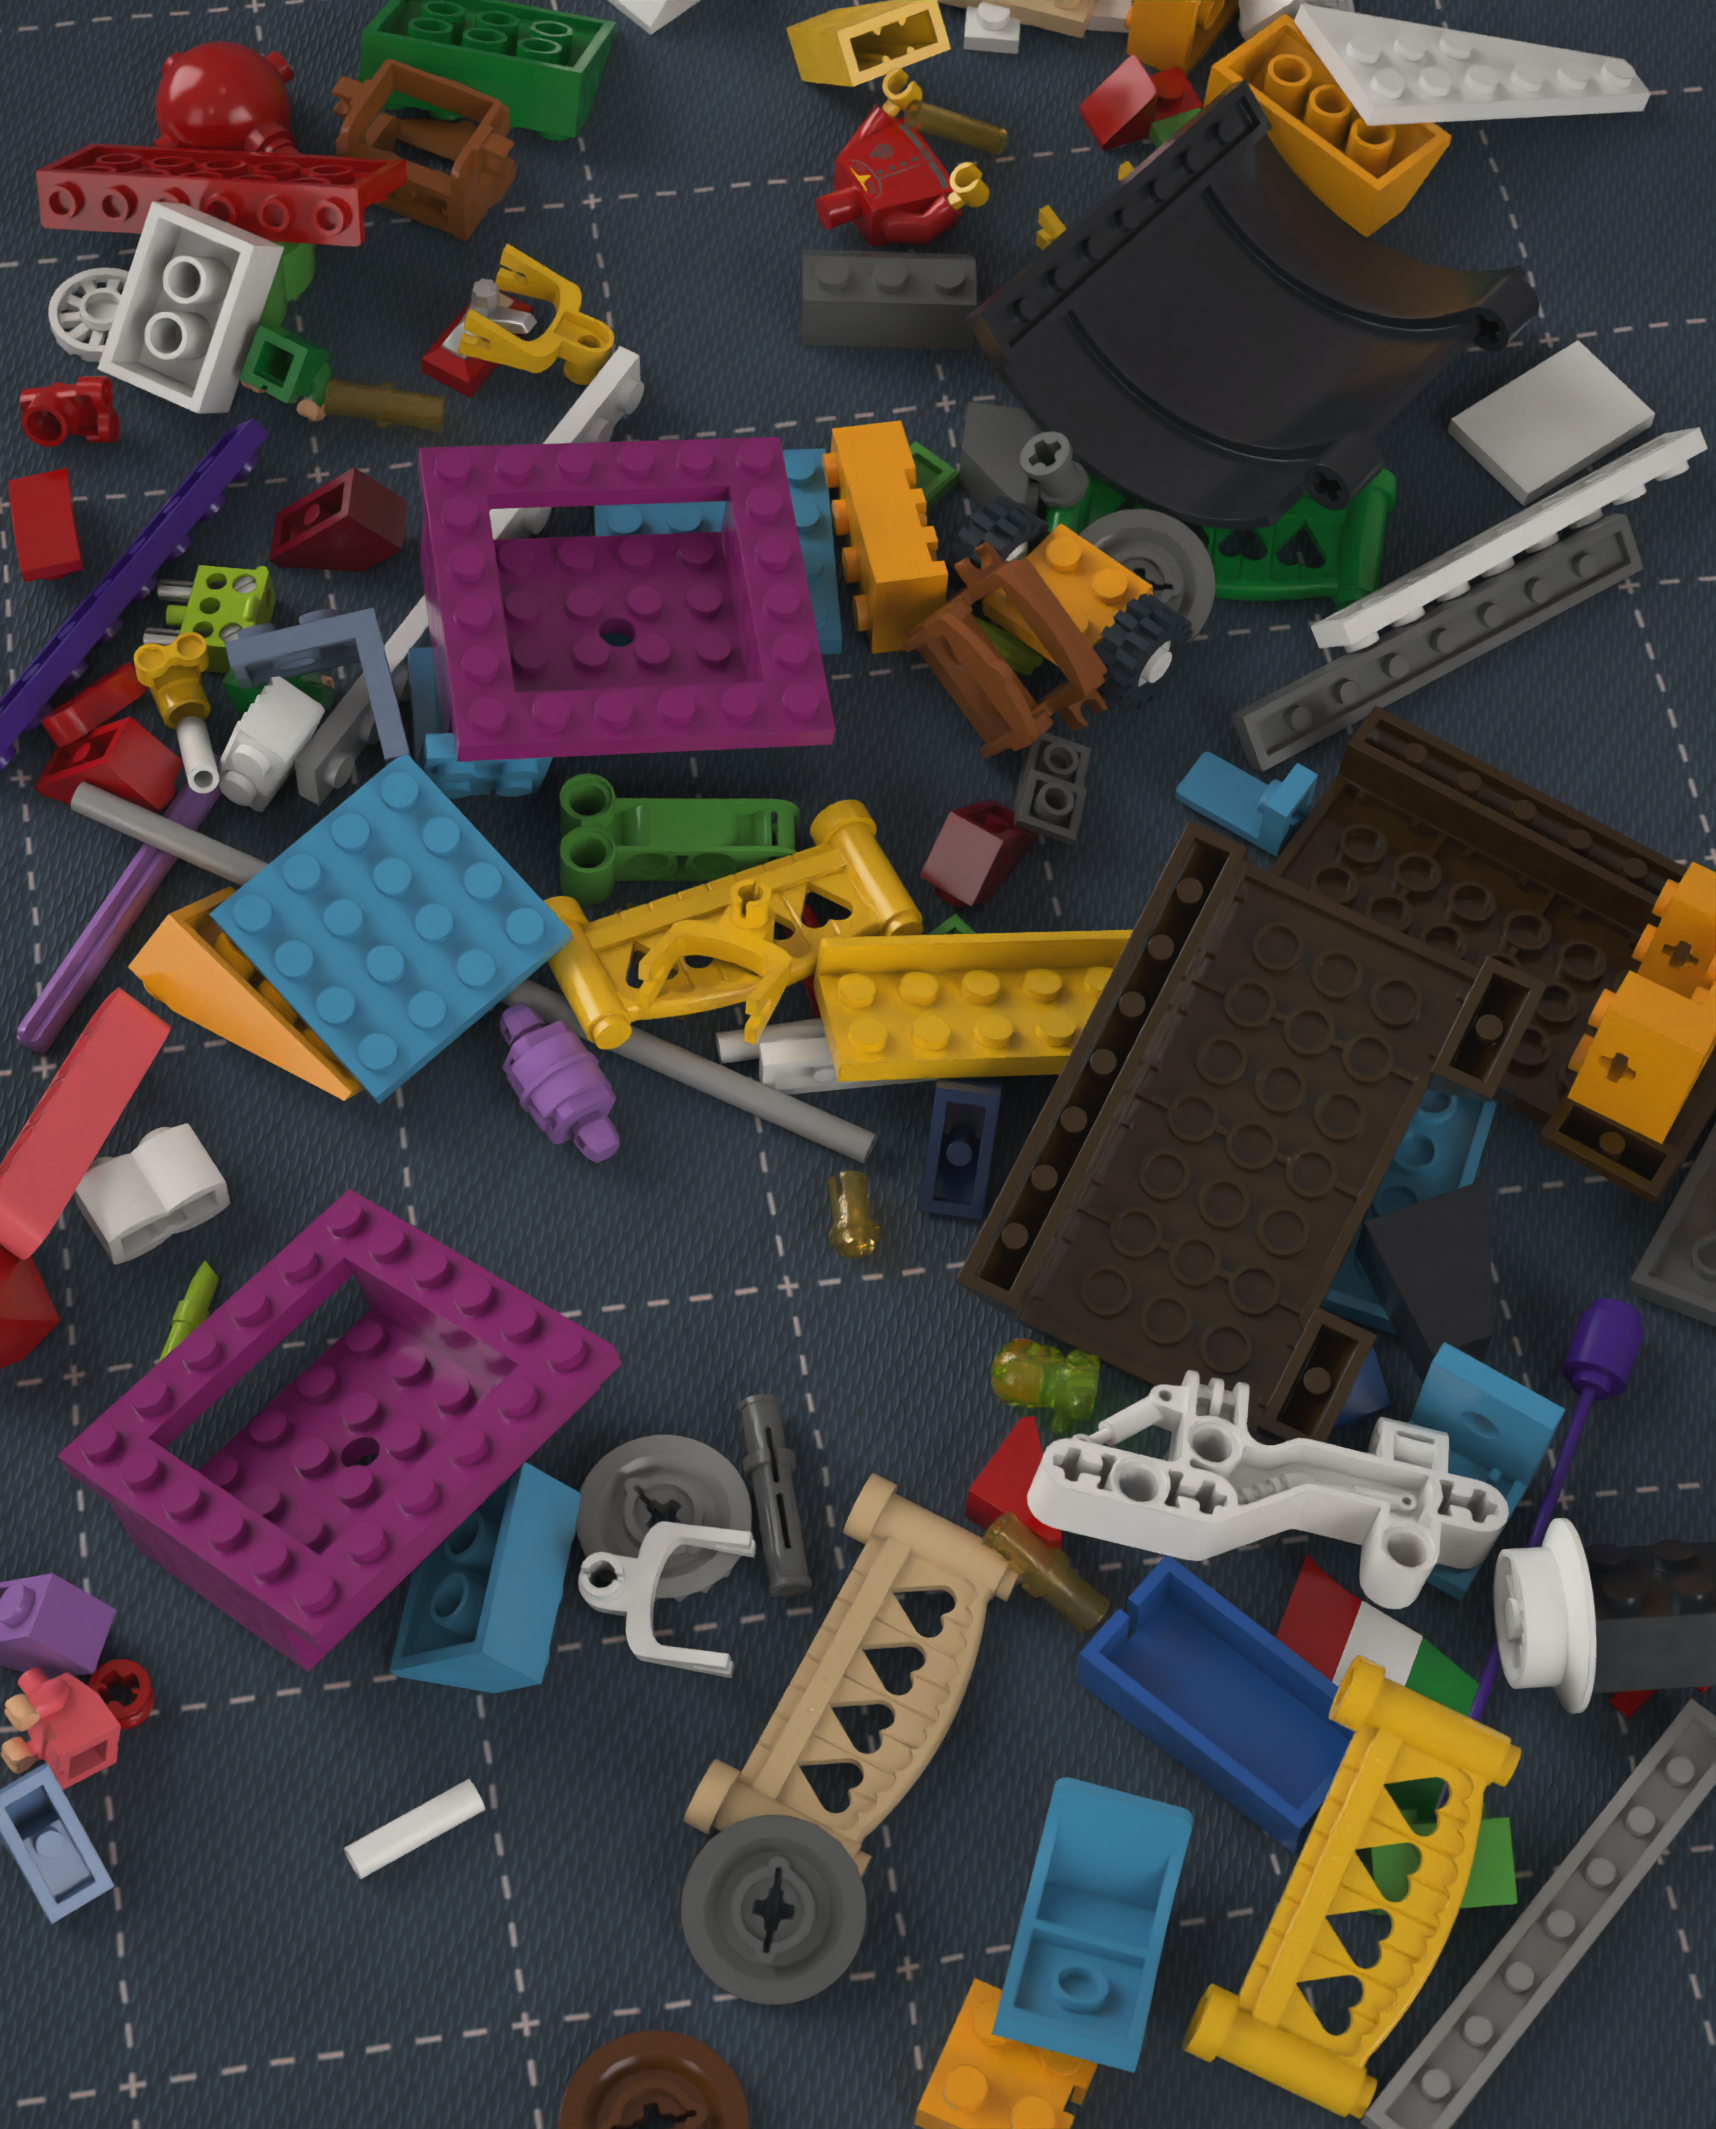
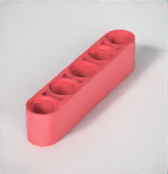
[0,987,171,1261]

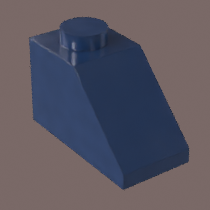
[918,1076,1004,1220]

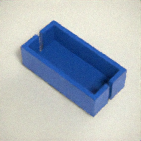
[1077,1555,1354,1855]

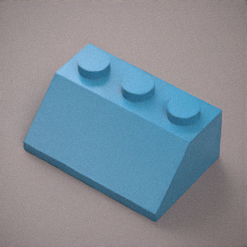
[389,1462,582,1693]

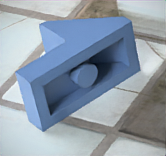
[0,1763,115,1924]

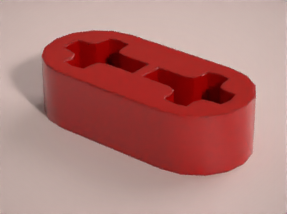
[41,662,148,748]

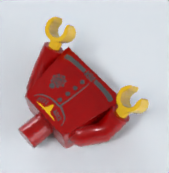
[815,68,989,247]

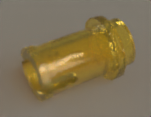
[827,1171,880,1258]

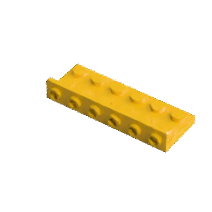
[813,930,1133,1082]

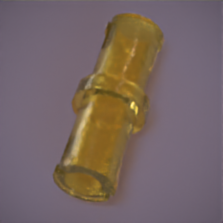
[324,376,446,433]
[981,1511,1110,1633]

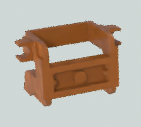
[330,59,517,242]
[901,542,1108,758]

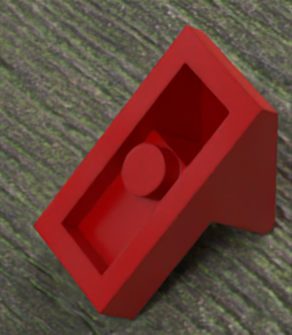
[1079,54,1203,151]

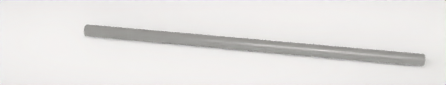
[71,782,877,1164]

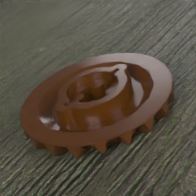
[559,2030,749,2129]

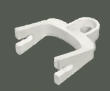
[578,1521,757,1678]

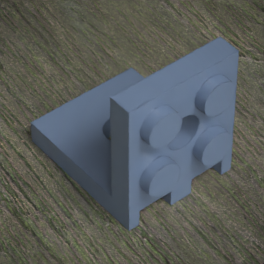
[224,607,411,765]

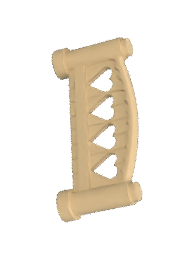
[683,1473,1025,1879]

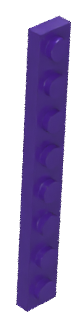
[0,418,269,770]

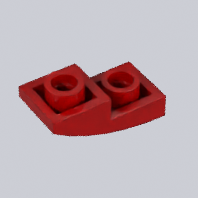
[8,468,83,582]

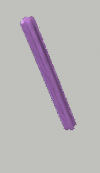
[17,753,222,1053]

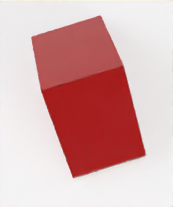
[964,1416,1063,1567]

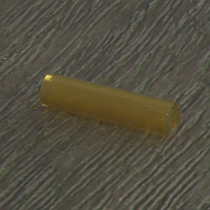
[904,100,1007,154]

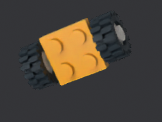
[945,496,1193,712]

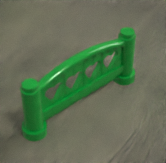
[1045,461,1398,612]

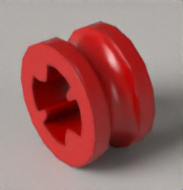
[88,1659,154,1730]

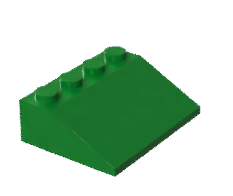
[359,0,617,141]

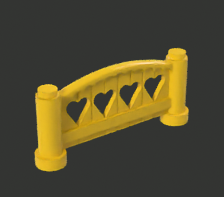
[544,799,923,1050]
[1182,1655,1521,2119]

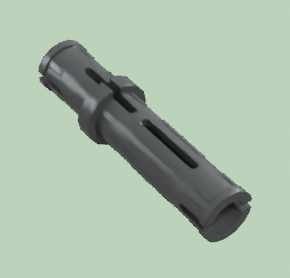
[738,1394,812,1598]

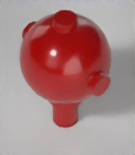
[152,41,301,154]

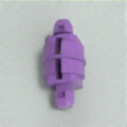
[500,1003,620,1163]

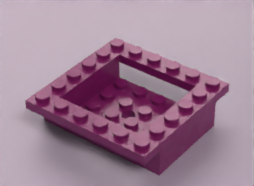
[417,437,835,762]
[57,1189,622,1672]

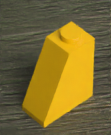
[786,0,951,87]

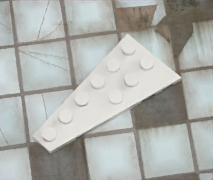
[1294,3,1651,126]

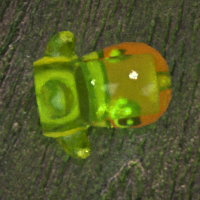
[991,1339,1100,1435]

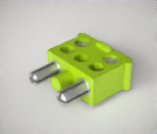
[143,565,277,673]

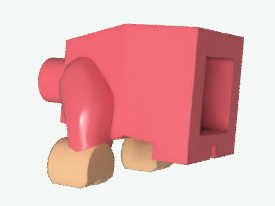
[1,1667,121,1790]

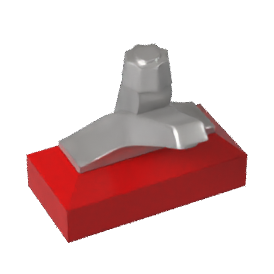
[421,278,537,398]

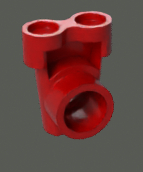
[20,376,120,447]

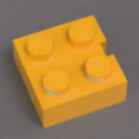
[914,1978,1098,2129]

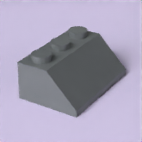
[801,249,977,350]

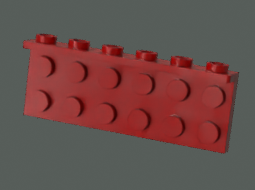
[36,143,407,247]

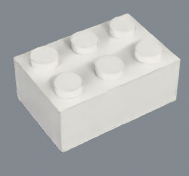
[98,201,284,414]

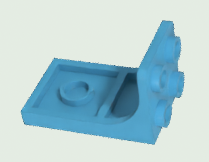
[992,1777,1194,2073]

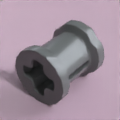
[1020,431,1090,509]

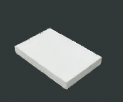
[1447,340,1655,506]

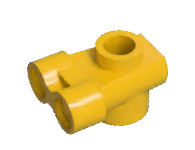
[134,632,211,730]

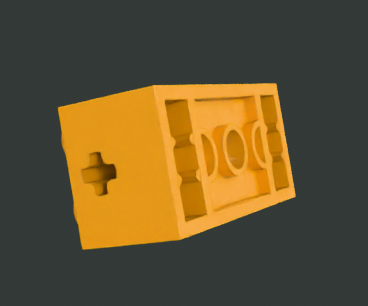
[1567,861,1716,1144]

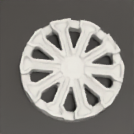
[48,268,129,362]

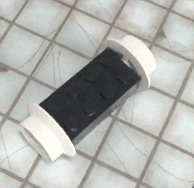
[1493,1518,1716,1714]

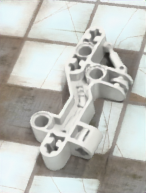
[1027,1370,1509,1609]

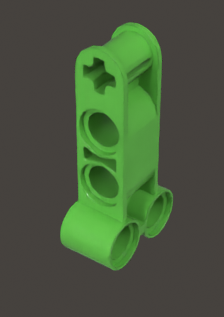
[559,773,801,906]

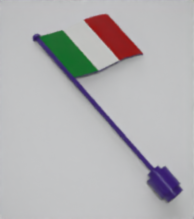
[1275,1298,1644,1821]

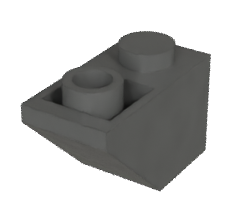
[958,402,1039,515]

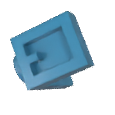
[1175,752,1318,857]

